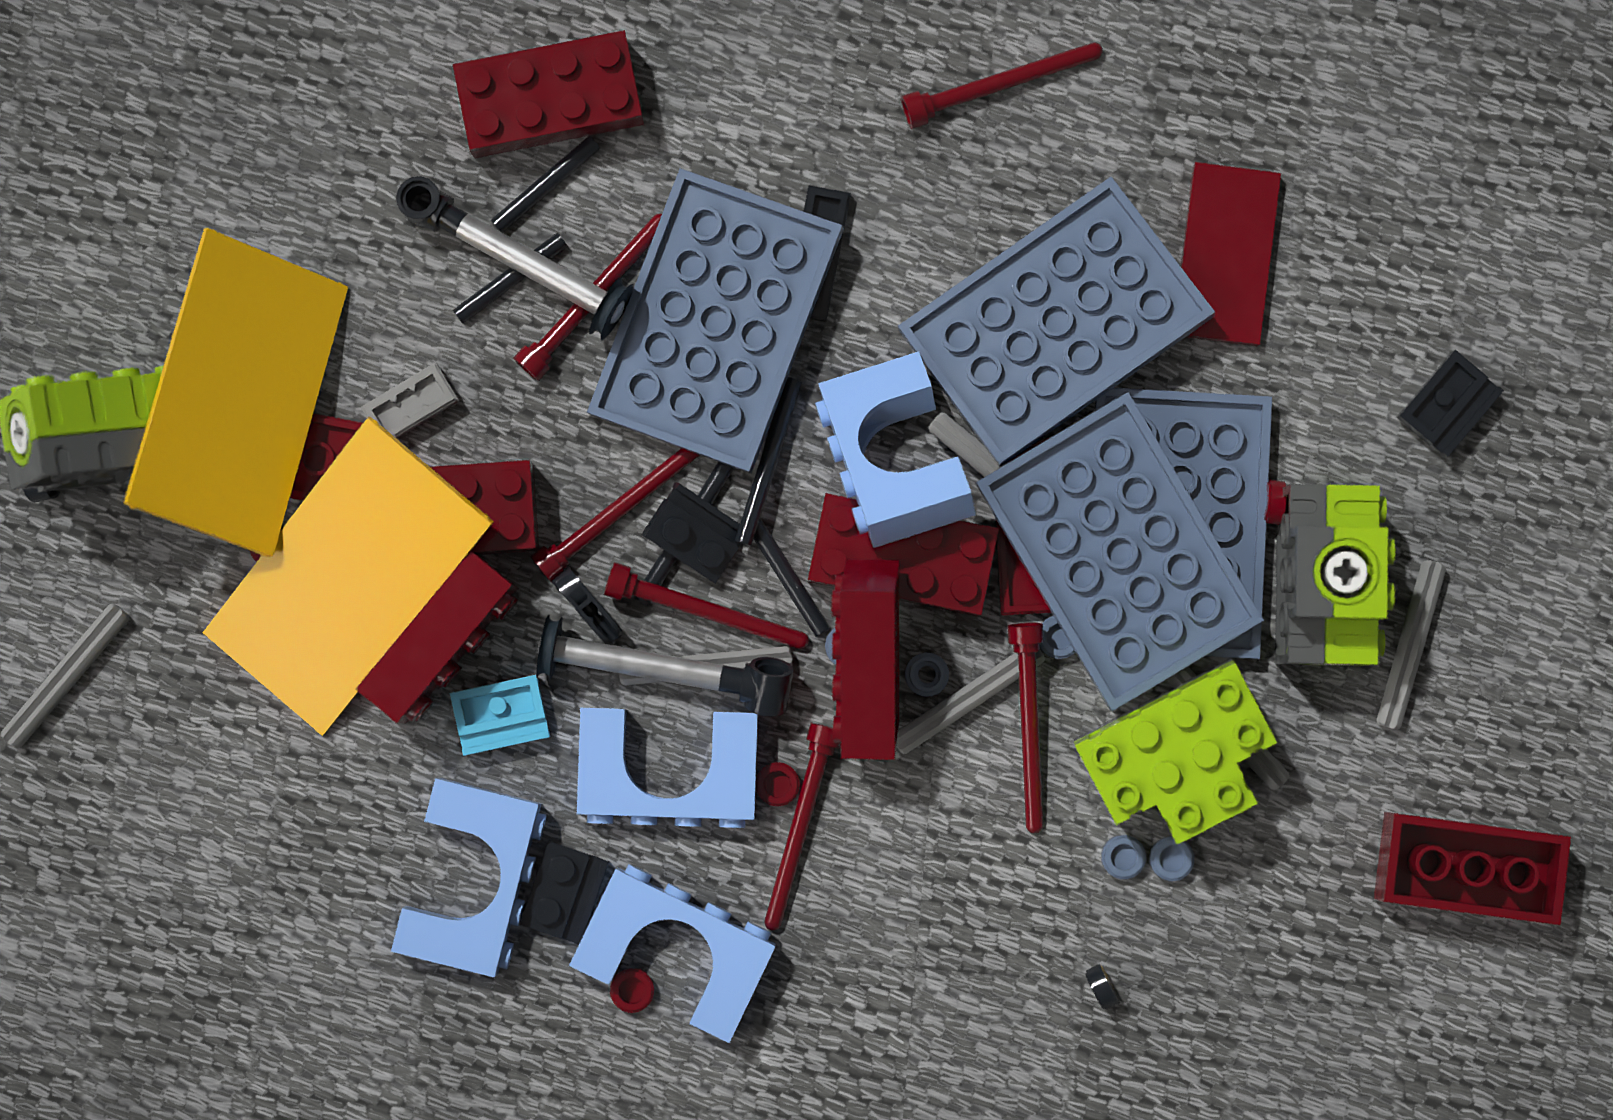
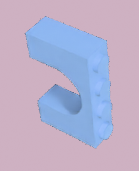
[815,351,975,548]
[577,708,758,828]
[391,778,547,977]
[569,864,776,1043]

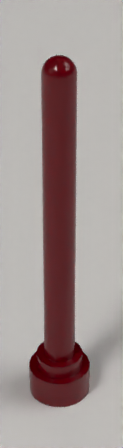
[901,42,1103,129]
[513,213,662,382]
[530,448,700,584]
[603,562,809,649]
[1008,623,1044,834]
[764,722,841,931]

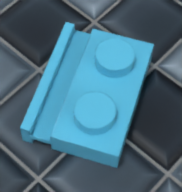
[450,675,551,756]

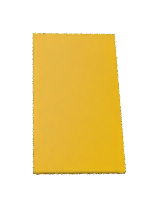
[123,228,348,557]
[203,416,493,736]

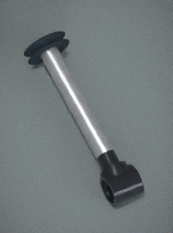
[396,176,634,341]
[536,614,794,717]

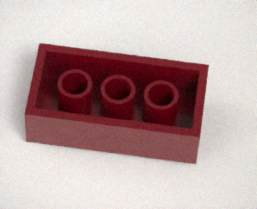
[452,30,644,159]
[430,460,539,555]
[807,493,999,617]
[355,551,519,723]
[832,559,900,760]
[1374,812,1571,925]

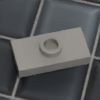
[360,362,459,439]

